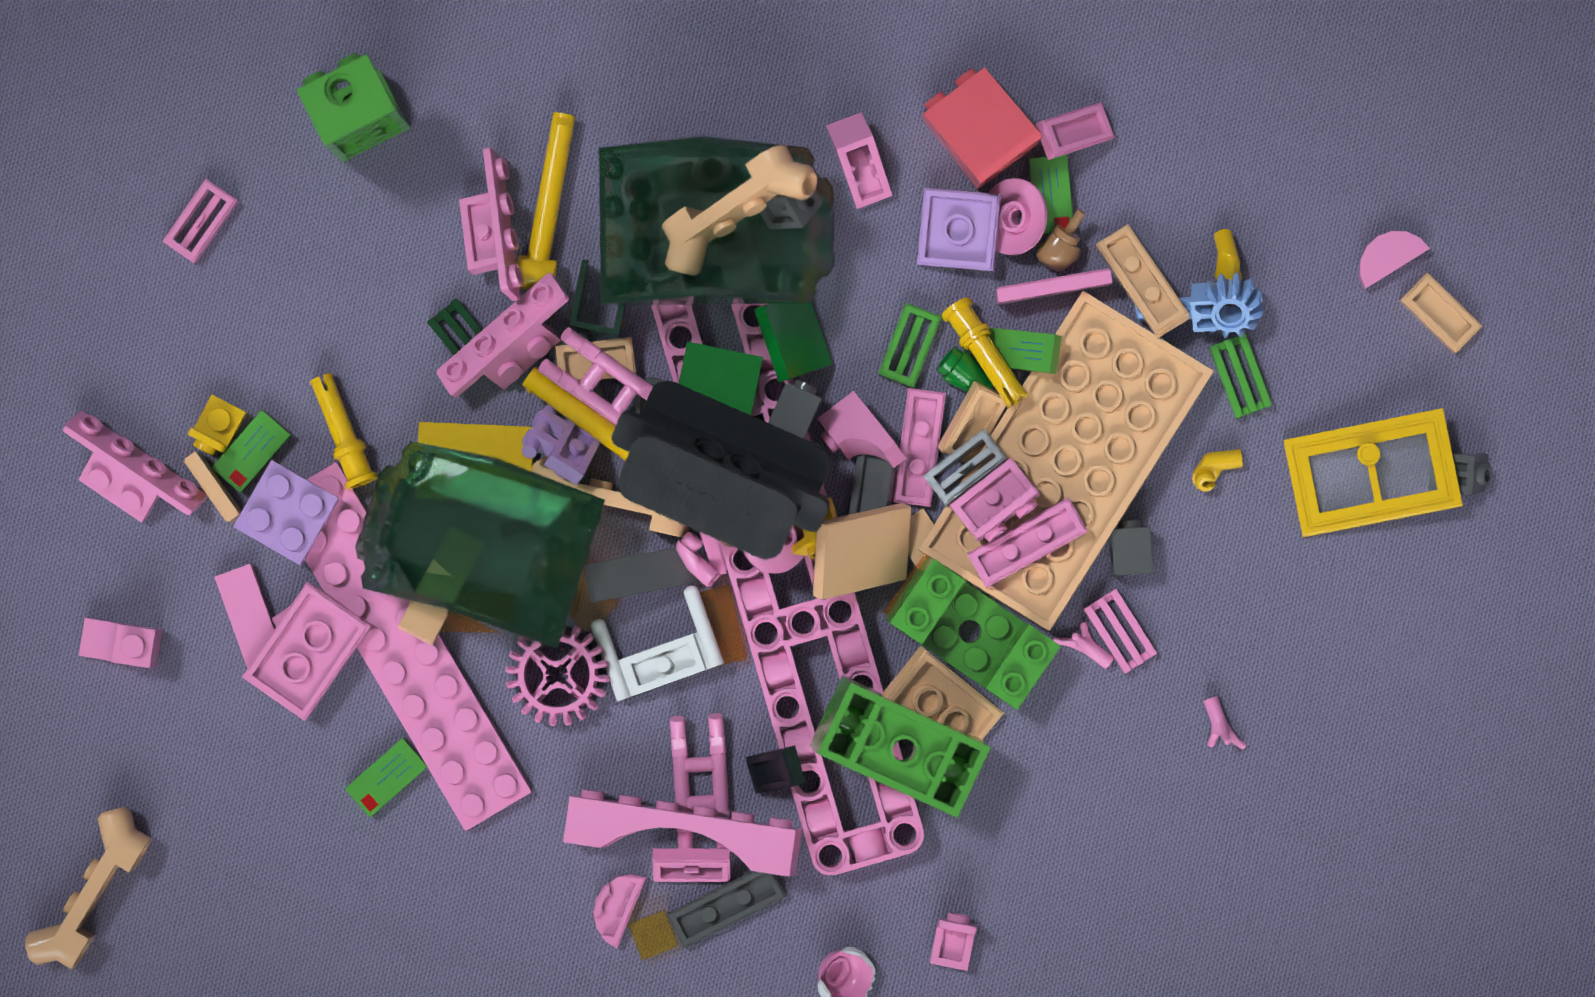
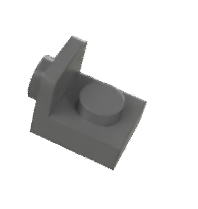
[760,190,822,230]
[1429,452,1492,494]

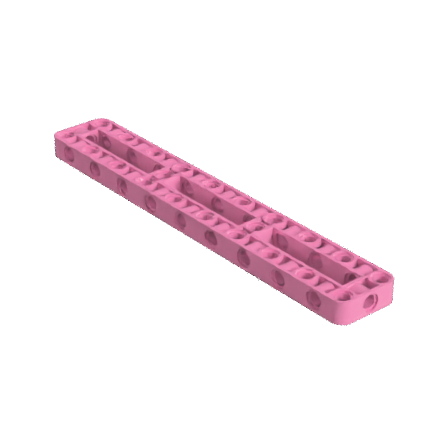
[618,149,924,876]

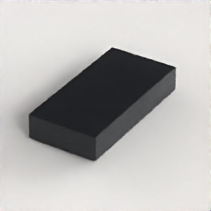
[746,745,806,794]

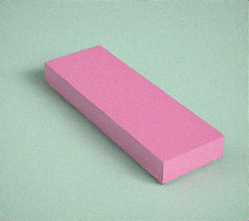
[995,268,1113,305]
[893,388,946,507]
[967,498,1088,589]
[214,564,275,669]

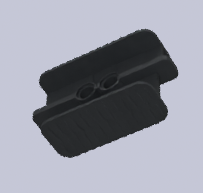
[611,380,830,559]

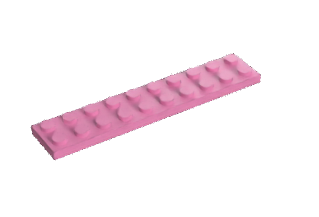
[305,462,532,831]

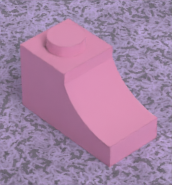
[826,112,893,209]
[817,391,906,468]
[79,618,163,668]

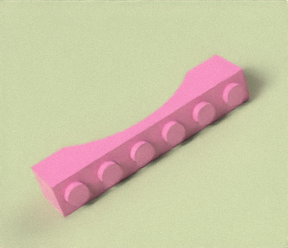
[563,789,802,877]

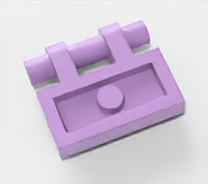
[522,405,600,486]

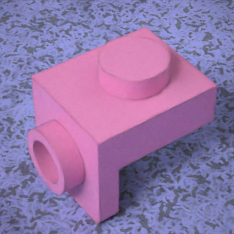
[929,912,977,971]

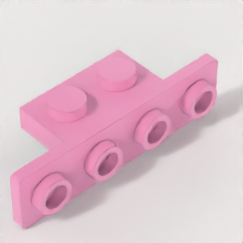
[459,147,523,301]
[436,273,569,398]
[63,411,207,523]

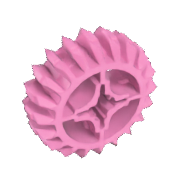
[506,622,610,726]

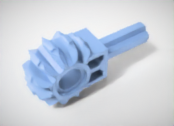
[1135,272,1264,339]

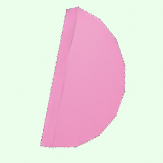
[1358,231,1430,290]
[700,532,727,575]
[593,874,646,949]

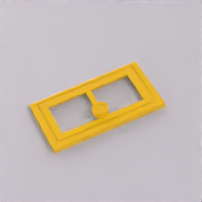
[1283,408,1463,537]

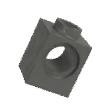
[768,379,822,438]
[1109,520,1153,575]

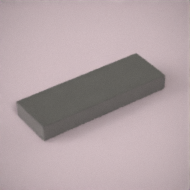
[583,547,700,603]
[666,871,786,949]

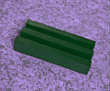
[427,298,484,381]

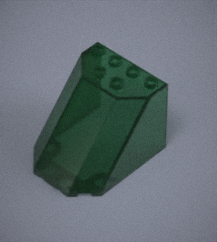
[599,136,835,306]
[355,441,605,648]

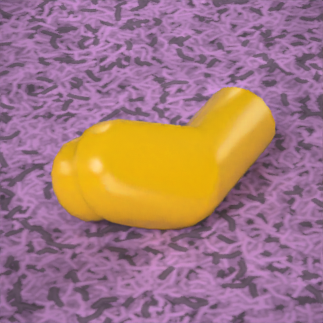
[1213,229,1242,281]
[1192,449,1243,492]

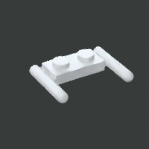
[591,585,724,701]

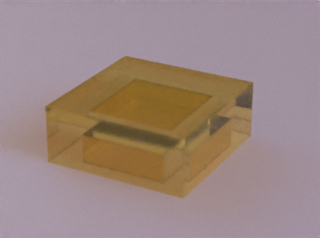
[628,909,678,961]

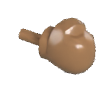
[1036,209,1086,272]

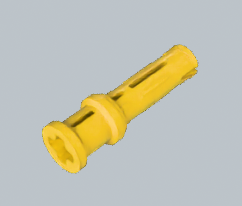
[941,297,1028,408]
[309,373,379,490]

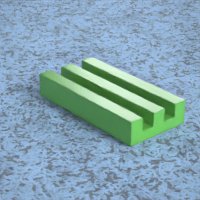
[878,303,941,388]
[1208,334,1272,419]

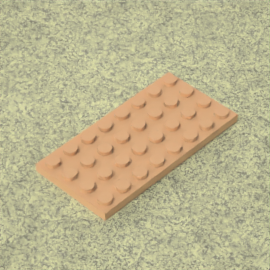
[919,291,1214,632]

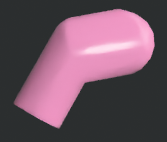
[676,532,720,587]

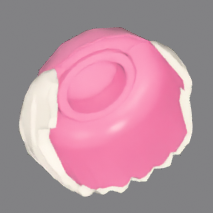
[817,947,875,997]

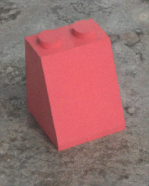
[922,67,1043,191]

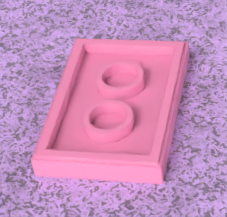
[242,582,372,721]

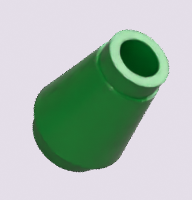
[936,346,993,393]

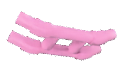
[538,328,653,426]
[669,713,730,848]

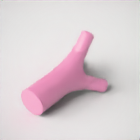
[1053,622,1114,669]
[1203,696,1246,750]

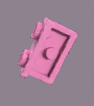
[950,458,1040,543]

